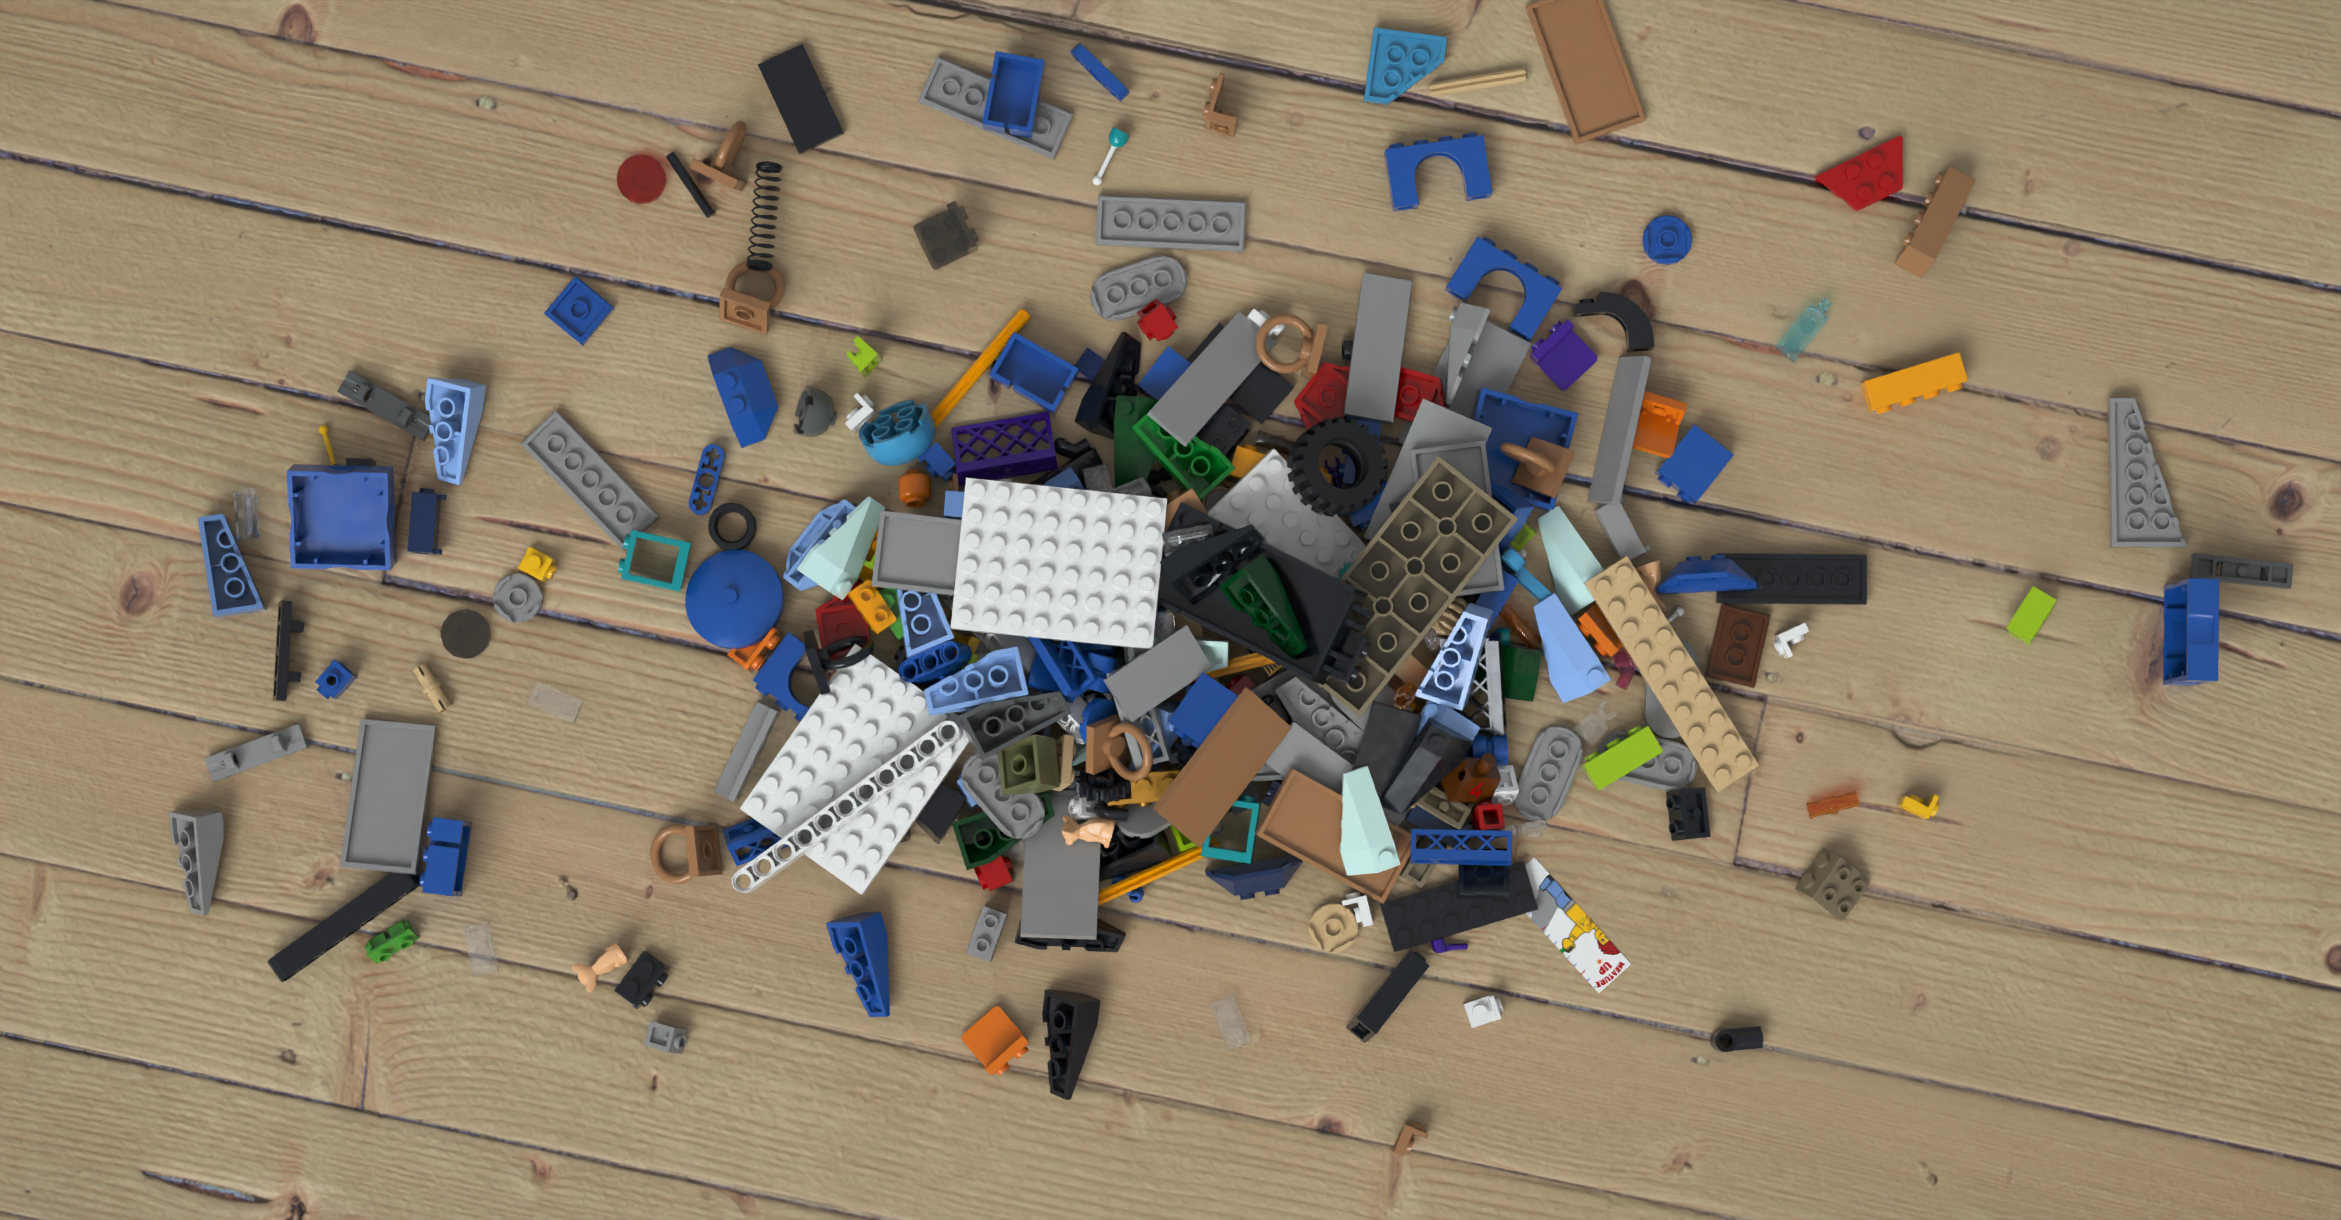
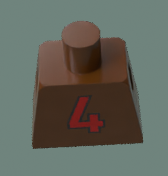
[1441,753,1501,803]

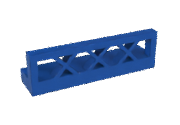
[1028,637,1099,698]
[723,818,789,866]
[1411,829,1512,866]

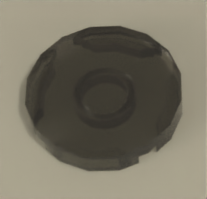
[440,609,491,659]

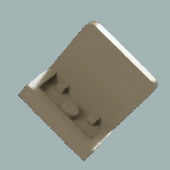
[1795,848,1870,921]

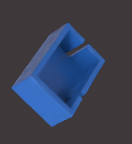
[982,51,1045,138]
[989,332,1079,415]
[420,817,472,896]

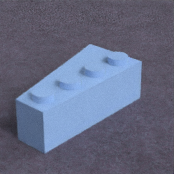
[896,589,954,659]
[1414,603,1494,711]

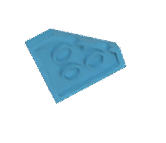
[1363,27,1447,105]

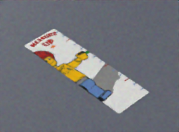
[1525,858,1631,993]

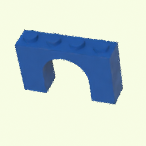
[1384,133,1492,212]
[1445,236,1562,342]
[753,632,810,722]

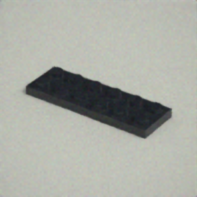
[1716,553,1867,605]
[1380,861,1538,952]

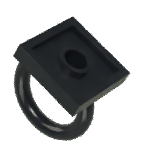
[803,629,875,695]

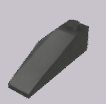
[959,691,1071,761]

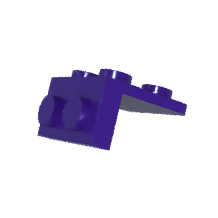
[1529,319,1597,391]

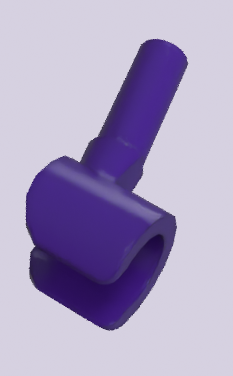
[1325,457,1342,489]
[1431,938,1468,953]

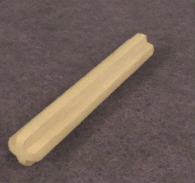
[1429,68,1527,97]

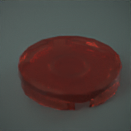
[617,154,667,205]

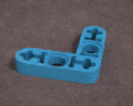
[1500,547,1552,601]

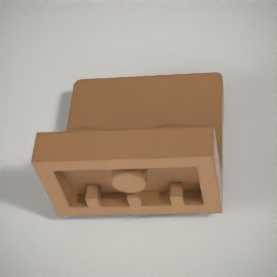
[1202,72,1237,137]

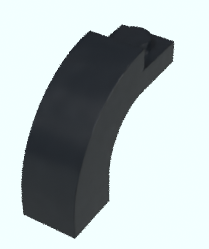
[1573,292,1654,352]

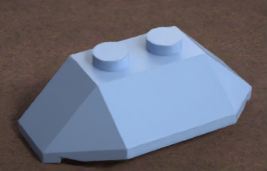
[783,499,856,591]

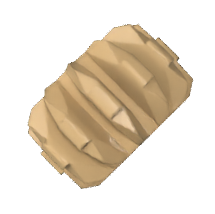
[1432,596,1468,636]

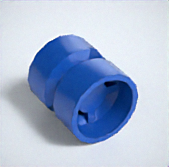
[1079,651,1118,694]
[1470,733,1508,766]

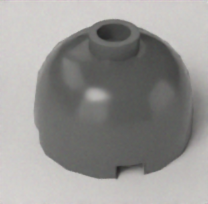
[794,386,837,437]

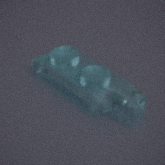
[1775,298,1831,362]

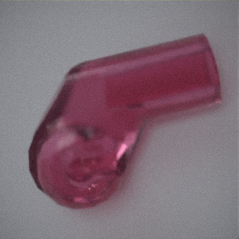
[1614,652,1635,690]

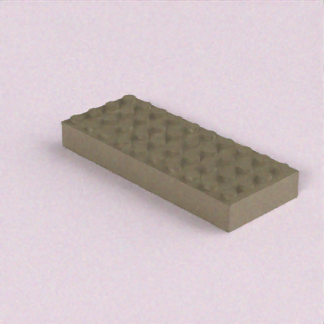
[1318,455,1519,717]

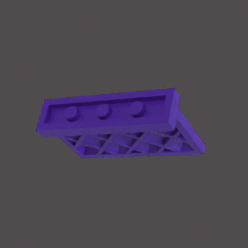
[951,412,1058,486]

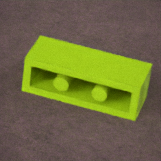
[1581,725,1664,791]

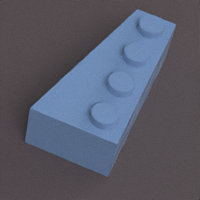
[198,514,266,618]

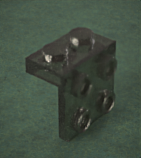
[914,201,980,270]

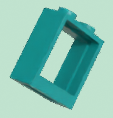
[618,530,691,592]
[1201,795,1261,864]

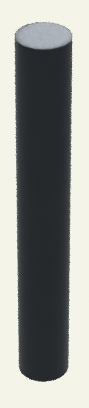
[666,152,715,218]

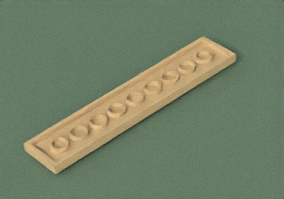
[1583,556,1759,793]

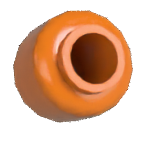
[898,469,931,508]

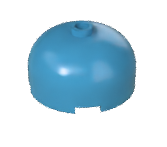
[859,400,935,466]

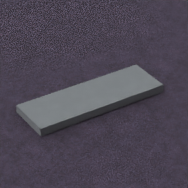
[918,56,1074,160]
[1096,195,1246,252]
[1343,273,1412,424]
[1147,312,1277,447]
[1587,356,1652,504]
[520,410,660,551]
[1265,720,1412,827]

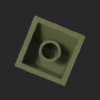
[998,734,1060,795]

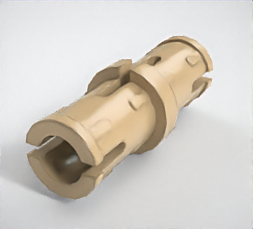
[413,663,452,714]

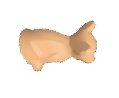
[1635,560,1667,611]
[1062,815,1115,848]
[571,942,628,993]

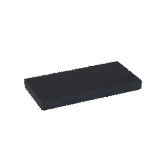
[758,44,844,155]
[1187,323,1294,425]
[1352,700,1422,810]

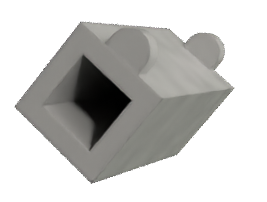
[1594,496,1651,560]

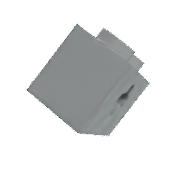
[966,906,1008,962]

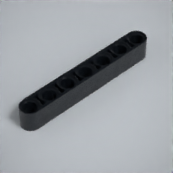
[267,872,420,983]

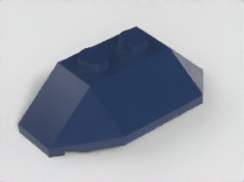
[1205,856,1303,900]

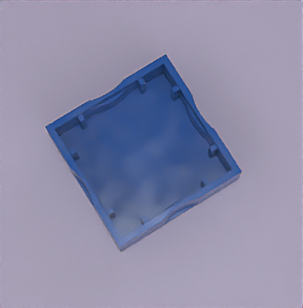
[1470,388,1578,511]
[287,464,396,570]
[2163,578,2219,686]

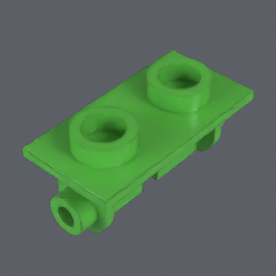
[364,920,419,964]

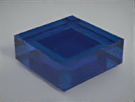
[1074,347,1105,381]

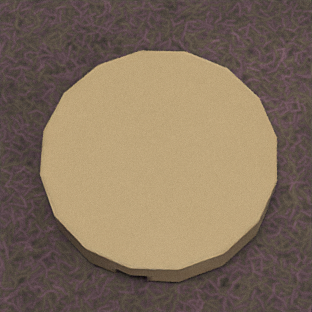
[1308,903,1358,953]

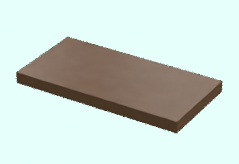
[1526,0,1646,146]
[1152,687,1292,847]
[1254,768,1419,904]

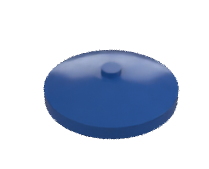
[685,550,785,649]

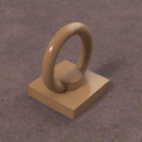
[689,121,747,191]
[719,261,785,335]
[1256,314,1328,379]
[1500,437,1575,498]
[1086,713,1153,781]
[650,824,723,884]

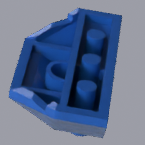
[707,347,779,448]
[1656,555,1760,595]

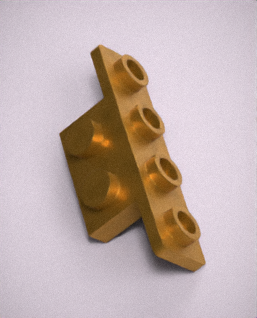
[1107,768,1180,808]

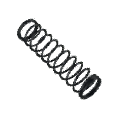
[746,161,783,271]

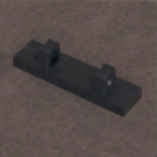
[273,601,304,702]

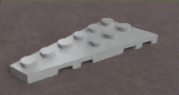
[2108,398,2187,548]
[1273,675,1363,764]

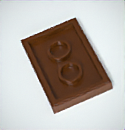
[1705,604,1771,688]

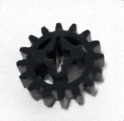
[1076,768,1130,803]

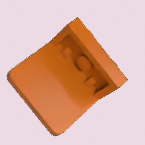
[1632,391,1687,458]
[1576,604,1623,658]
[727,627,782,673]
[961,1006,1030,1076]

